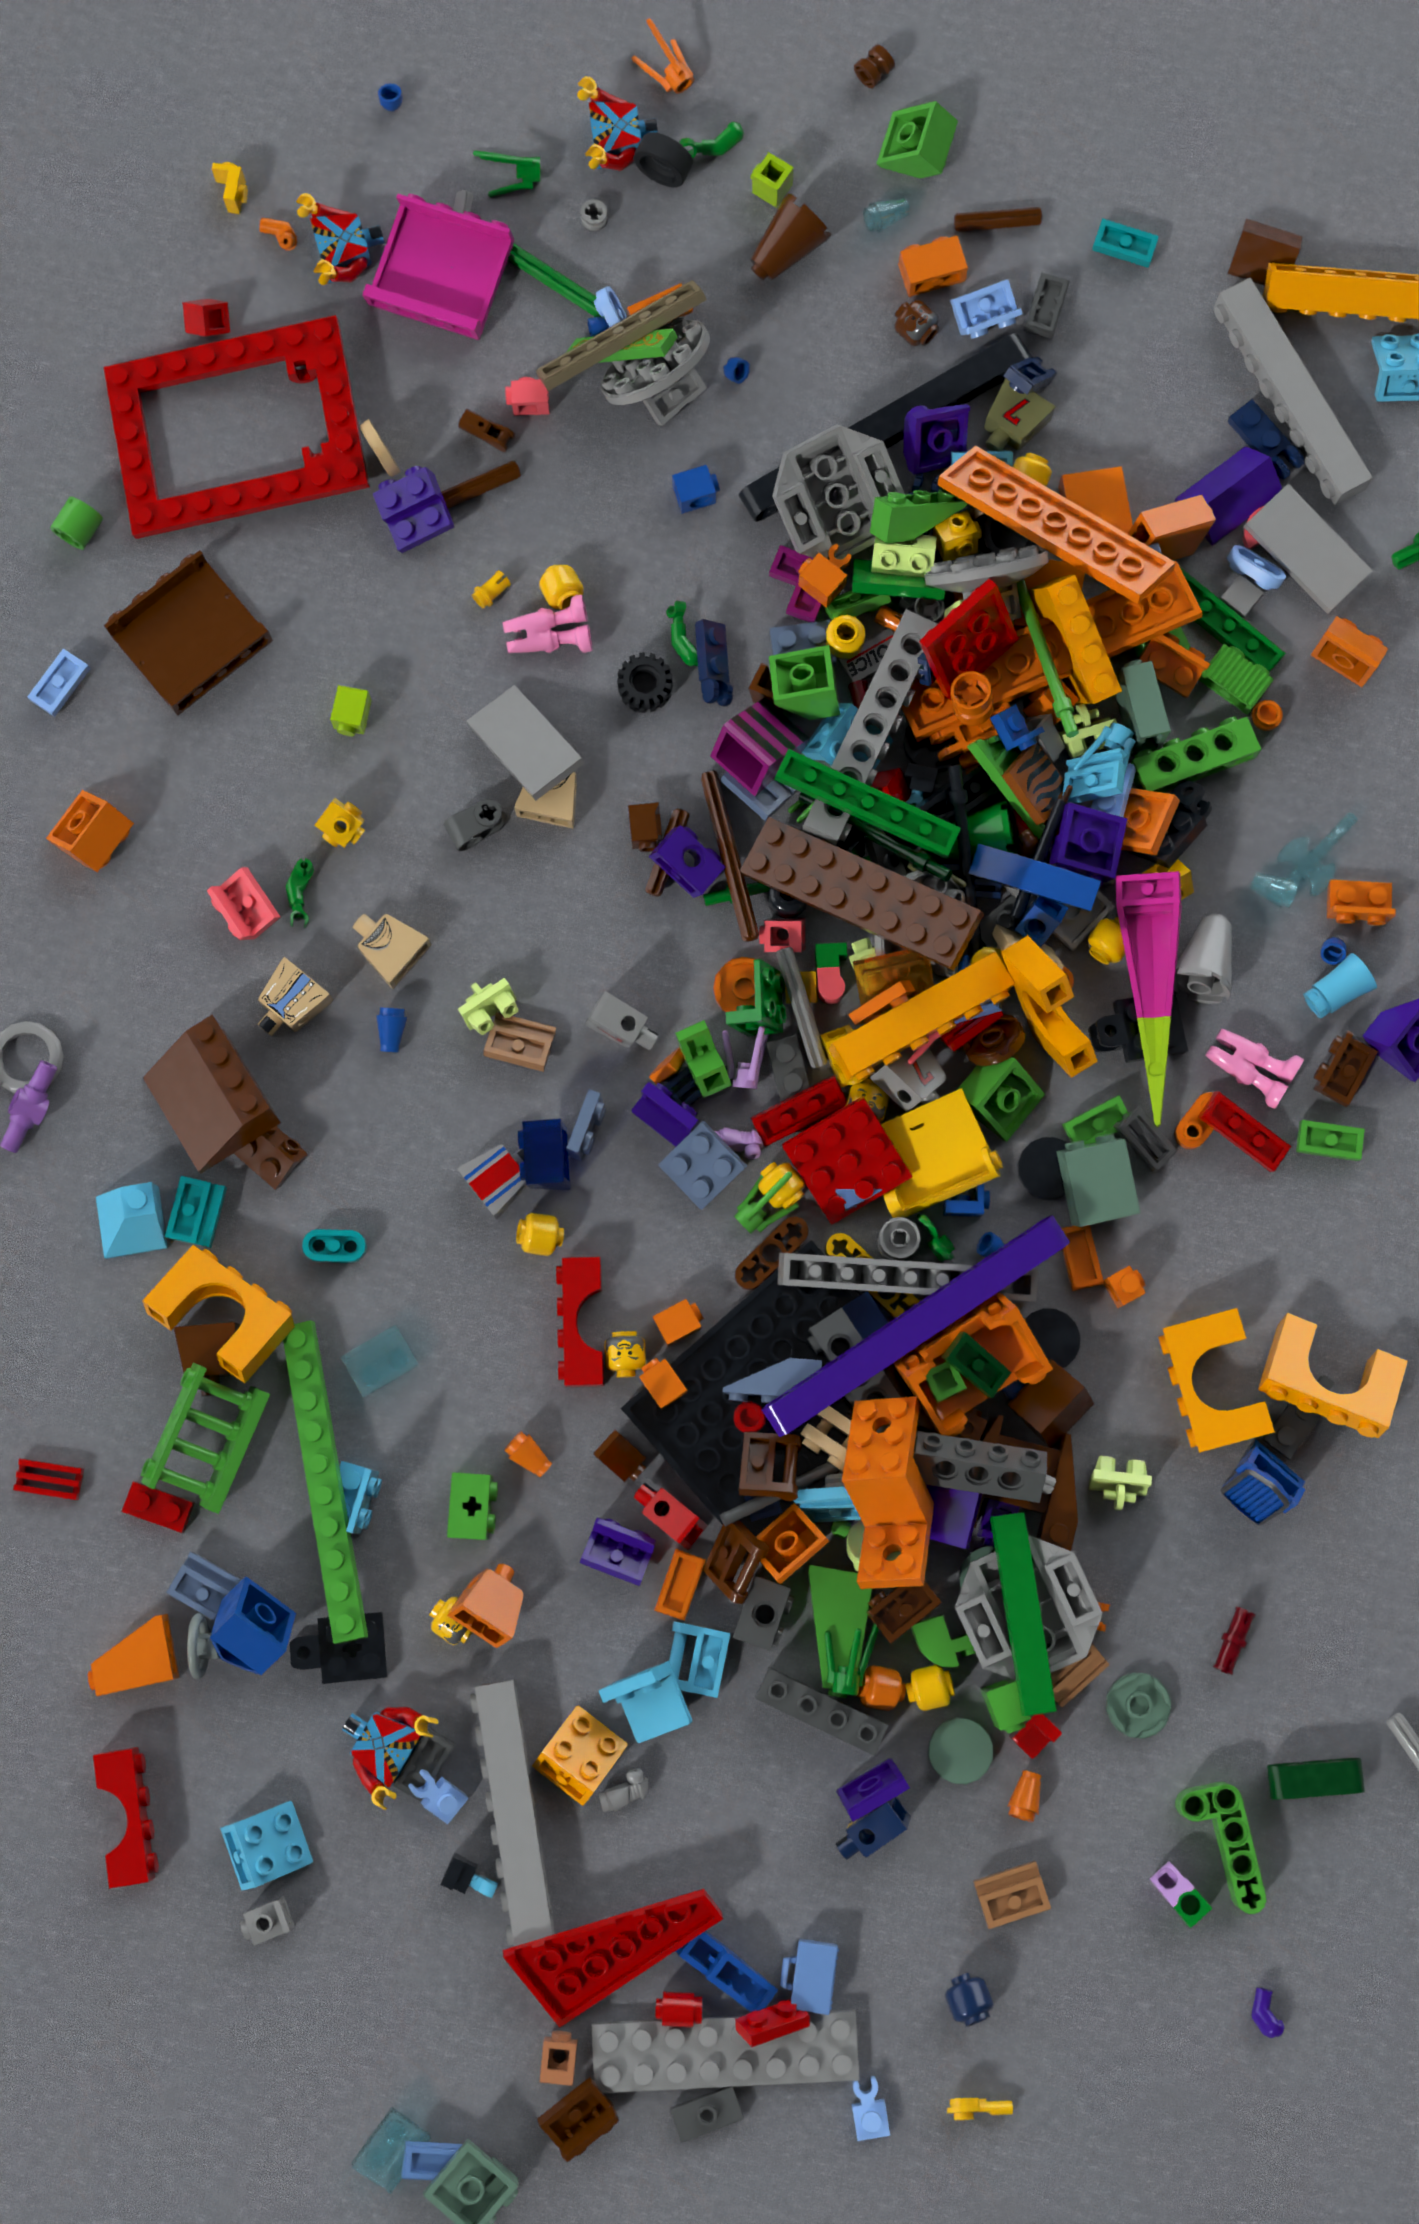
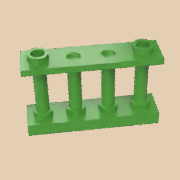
[141,1362,270,1514]

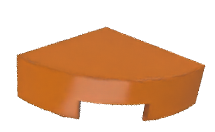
[649,1047,685,1084]

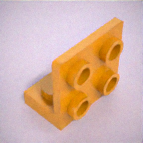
[532,1706,628,1806]

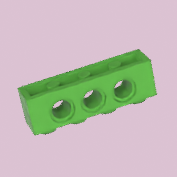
[1131,716,1262,793]

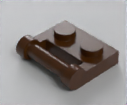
[739,1432,802,1501]
[703,1520,769,1604]

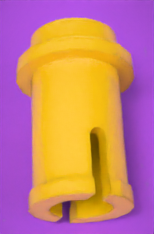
[472,570,511,609]

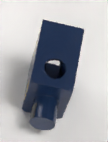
[836,1796,911,1860]

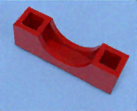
[556,1257,604,1387]
[93,1746,159,1889]

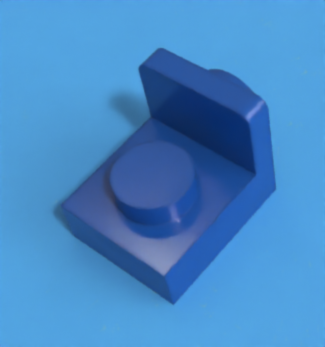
[990,704,1045,751]
[943,1183,990,1217]

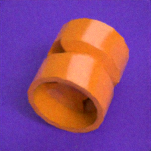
[951,671,994,726]

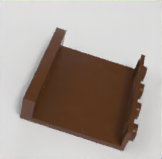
[104,550,273,716]

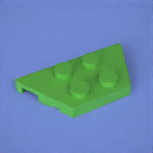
[967,735,1045,839]

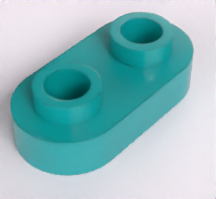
[302,1229,367,1263]

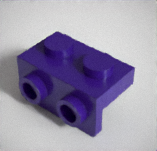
[631,1082,699,1147]
[580,1518,657,1586]

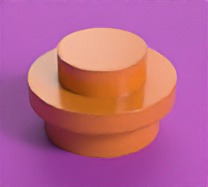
[1251,700,1283,731]

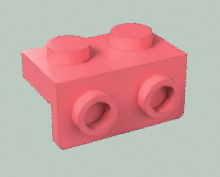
[207,867,280,940]

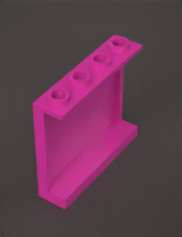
[362,194,514,340]

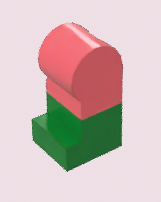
[815,942,847,1005]

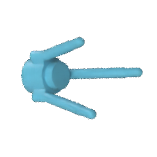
[1073,722,1136,773]

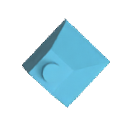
[96,1182,168,1259]

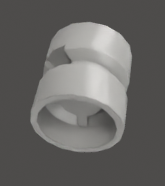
[876,1217,921,1261]

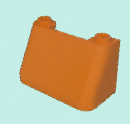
[894,1292,1053,1437]

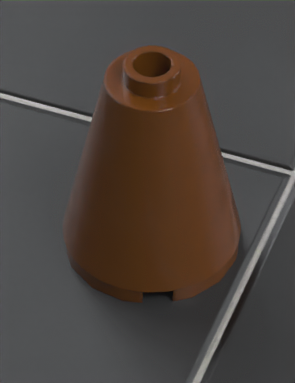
[750,193,831,281]

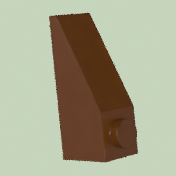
[593,1430,647,1483]

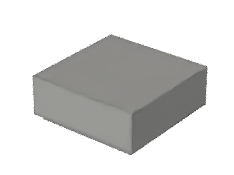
[1220,574,1264,618]

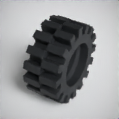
[617,652,673,713]

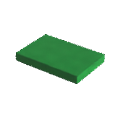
[852,559,945,600]

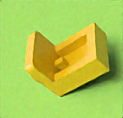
[211,162,248,214]

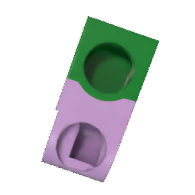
[1149,1861,1213,1928]

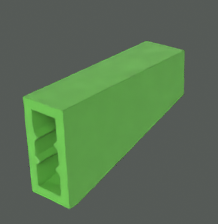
[808,1565,872,1698]

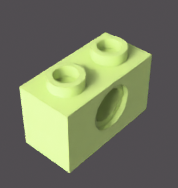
[871,535,937,578]

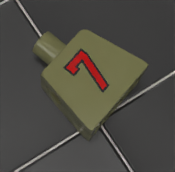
[984,378,1055,451]

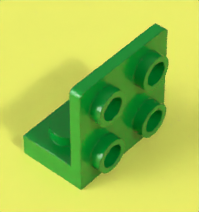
[726,959,787,1037]

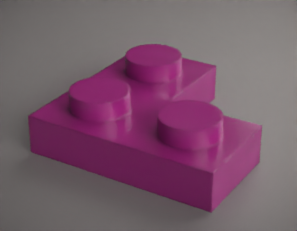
[769,545,822,623]

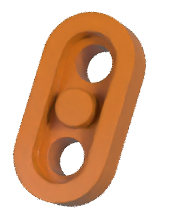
[1174,1092,1214,1149]

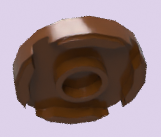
[963,1014,1026,1066]

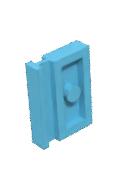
[1063,748,1127,804]
[794,1486,861,1523]

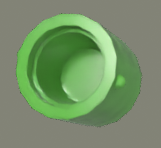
[50,496,103,550]

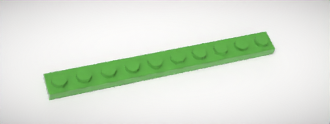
[283,1320,368,1644]

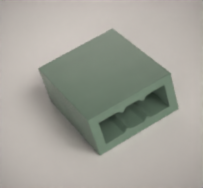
[1115,660,1171,756]
[1056,1133,1140,1227]

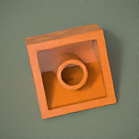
[1311,616,1389,687]
[46,790,134,873]
[756,1503,829,1584]

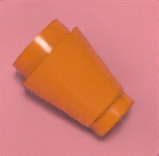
[504,1431,552,1478]
[1007,1770,1042,1822]

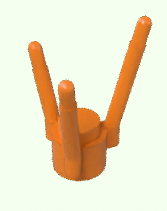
[631,18,694,94]

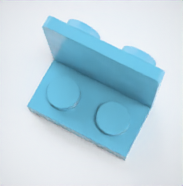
[1371,333,1419,402]
[802,703,893,769]
[340,1461,382,1534]
[598,1661,693,1743]
[220,1801,313,1891]

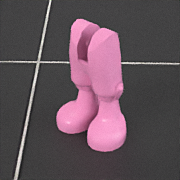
[502,595,592,653]
[1205,1028,1304,1109]

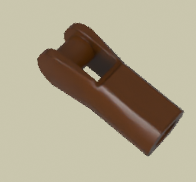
[459,409,515,452]

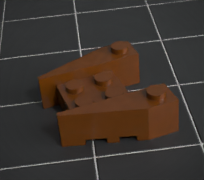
[974,1415,1078,1551]

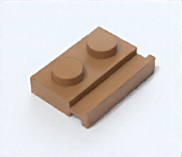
[483,1012,556,1072]
[1051,1644,1110,1708]
[973,1860,1051,1929]

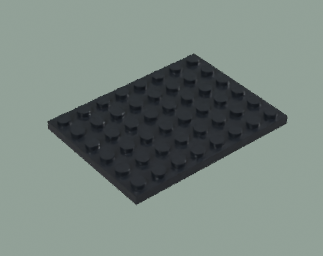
[621,1240,914,1554]

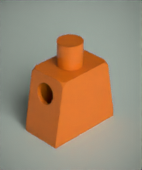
[447,1564,524,1648]

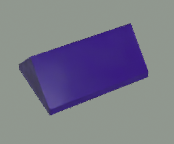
[1174,446,1282,546]

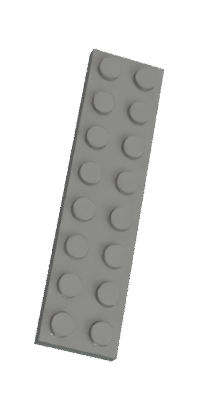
[592,2009,859,2093]

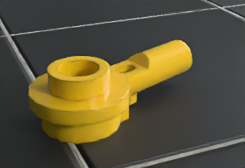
[947,2098,1013,2120]

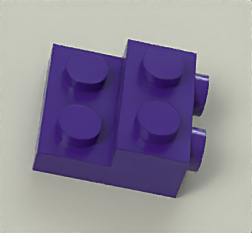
[372,466,455,553]
[1049,802,1127,886]

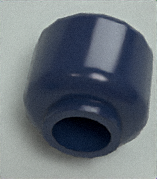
[945,1973,994,2027]

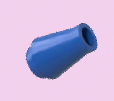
[376,1007,407,1053]

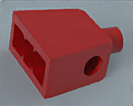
[634,1483,708,1550]

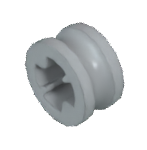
[580,199,608,231]

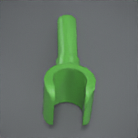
[831,1521,852,1539]

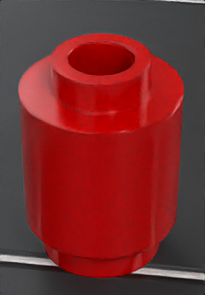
[655,1992,702,2027]

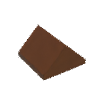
[1227,218,1303,286]
[1007,1359,1094,1448]

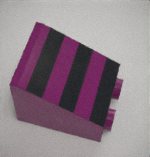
[710,698,810,796]

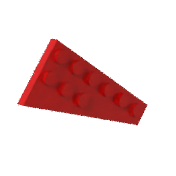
[502,1888,723,2028]

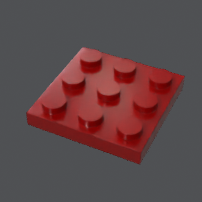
[919,579,1019,701]
[782,1096,913,1225]

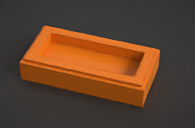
[1061,1225,1104,1291]
[655,1549,706,1621]

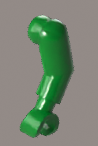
[679,122,744,159]
[666,601,698,666]
[286,858,314,928]

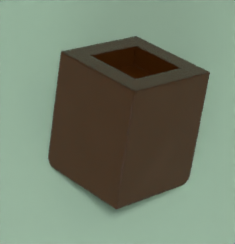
[748,663,783,711]

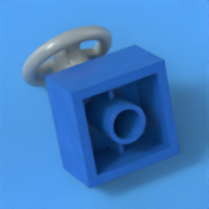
[187,1576,296,1679]

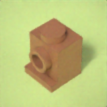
[539,2031,578,2086]

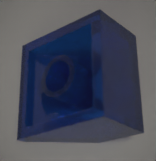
[518,1119,571,1190]

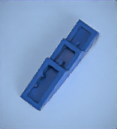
[969,844,1101,912]
[676,1931,778,2012]

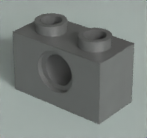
[733,1575,794,1651]

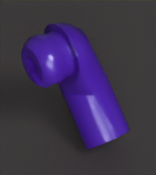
[1251,1987,1284,2038]

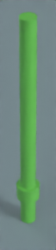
[1017,580,1079,738]

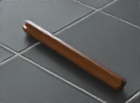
[701,771,759,942]

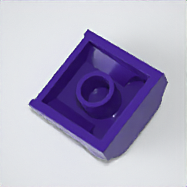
[903,404,970,475]

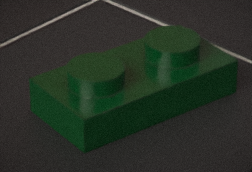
[942,1331,1011,1398]

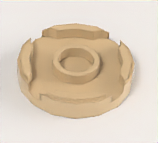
[360,419,401,477]

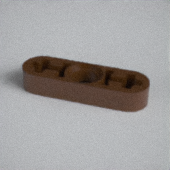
[735,1216,809,1290]

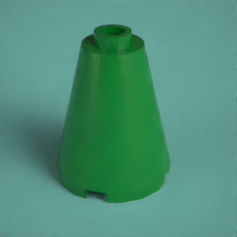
[940,801,1017,861]

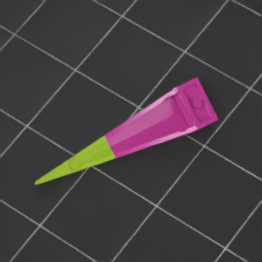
[1116,871,1182,1128]

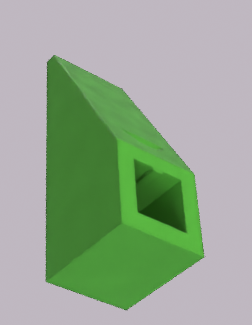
[870,488,967,543]

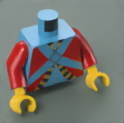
[577,76,658,171]
[296,193,385,285]
[342,1707,438,1810]

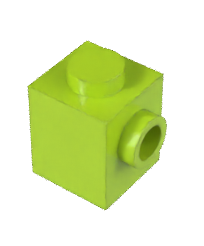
[750,152,794,208]
[330,685,372,736]

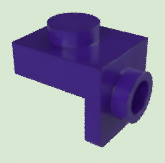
[977,1498,1019,1547]

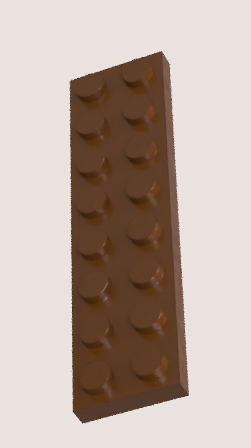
[740,817,984,971]

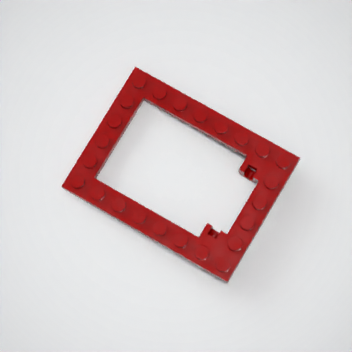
[103,315,370,539]

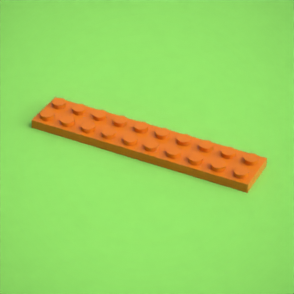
[901,560,1202,742]

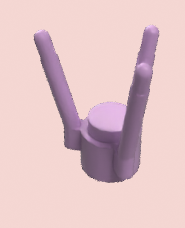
[722,1026,769,1089]

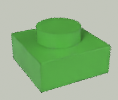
[925,1361,967,1404]

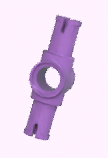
[0,1060,58,1153]

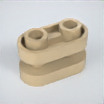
[800,1406,851,1471]

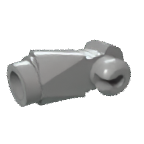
[598,1768,649,1812]

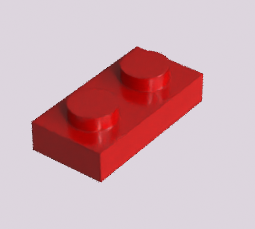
[121,1481,195,1533]
[735,1999,810,2047]

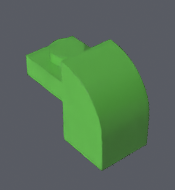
[675,1020,732,1098]
[911,1614,975,1667]

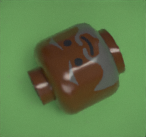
[895,300,939,346]

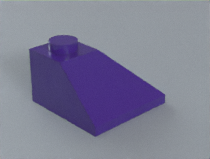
[1363,999,1419,1082]

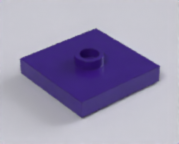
[836,1758,910,1822]

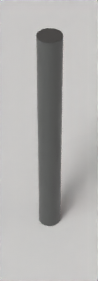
[720,1462,840,1526]

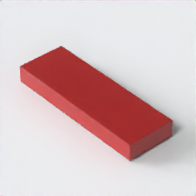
[750,1075,847,1147]
[1198,1091,1291,1172]

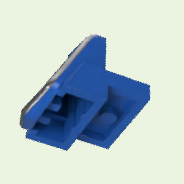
[1221,1440,1306,1526]

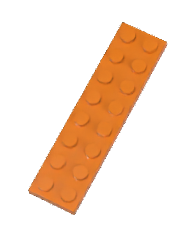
[938,445,1176,604]

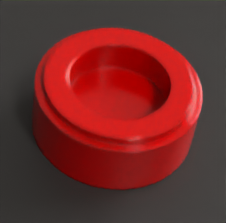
[734,1401,766,1433]

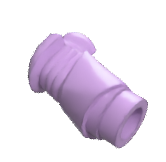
[715,1127,763,1159]

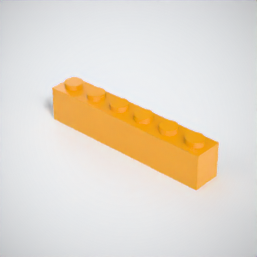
[1263,263,1419,322]
[829,951,1015,1081]

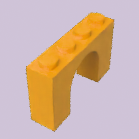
[1028,575,1122,704]
[1001,935,1098,1078]
[142,1245,295,1383]
[1158,1308,1275,1453]
[1258,1313,1408,1438]

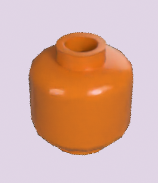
[856,1665,906,1711]

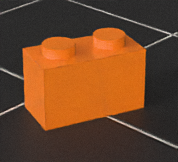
[898,235,968,297]

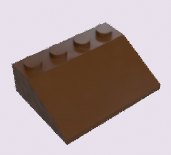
[143,1015,281,1174]

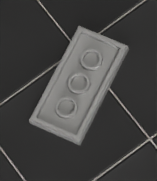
[1243,484,1373,614]
[466,685,585,801]

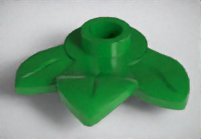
[917,1214,956,1263]

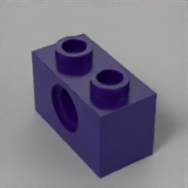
[649,825,725,898]

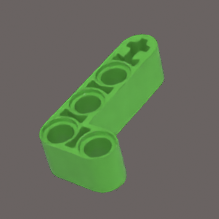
[1175,1782,1266,1914]

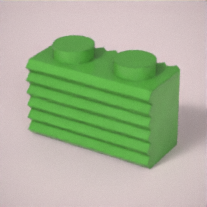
[1199,644,1274,715]

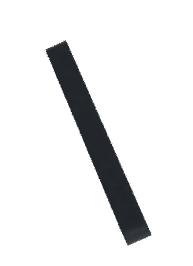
[738,333,1033,522]

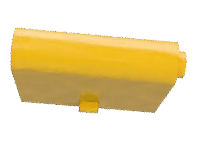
[881,1088,1003,1218]

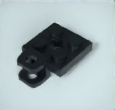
[1123,780,1212,868]
[1088,991,1188,1063]
[290,1612,387,1684]

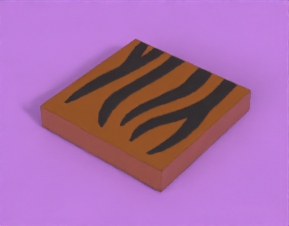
[1002,742,1064,825]

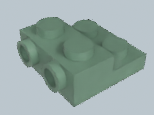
[423,2139,519,2224]

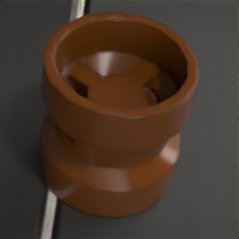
[854,44,895,89]

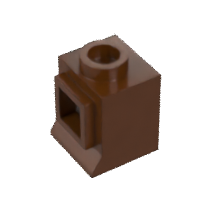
[628,802,663,852]

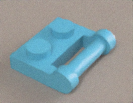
[669,1621,731,1698]

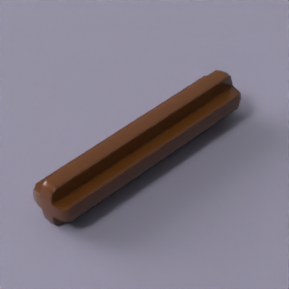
[954,207,1042,232]
[441,461,521,509]
[645,808,690,897]

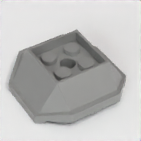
[772,424,905,560]
[955,1535,1103,1680]

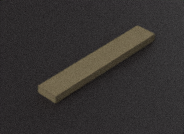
[536,280,707,391]

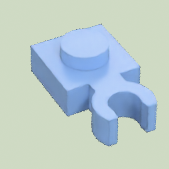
[408,1769,469,1824]
[851,2076,890,2141]

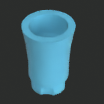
[1303,953,1377,1019]

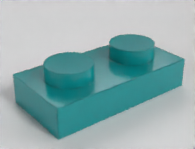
[1092,218,1159,268]

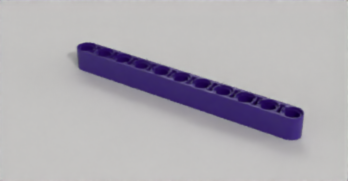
[761,1215,1070,1437]

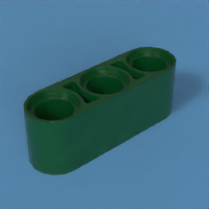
[1267,1758,1365,1800]

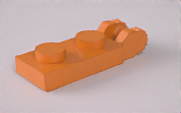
[929,702,1011,762]

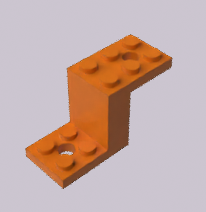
[842,1396,934,1589]

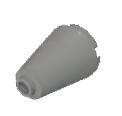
[1174,914,1232,1004]

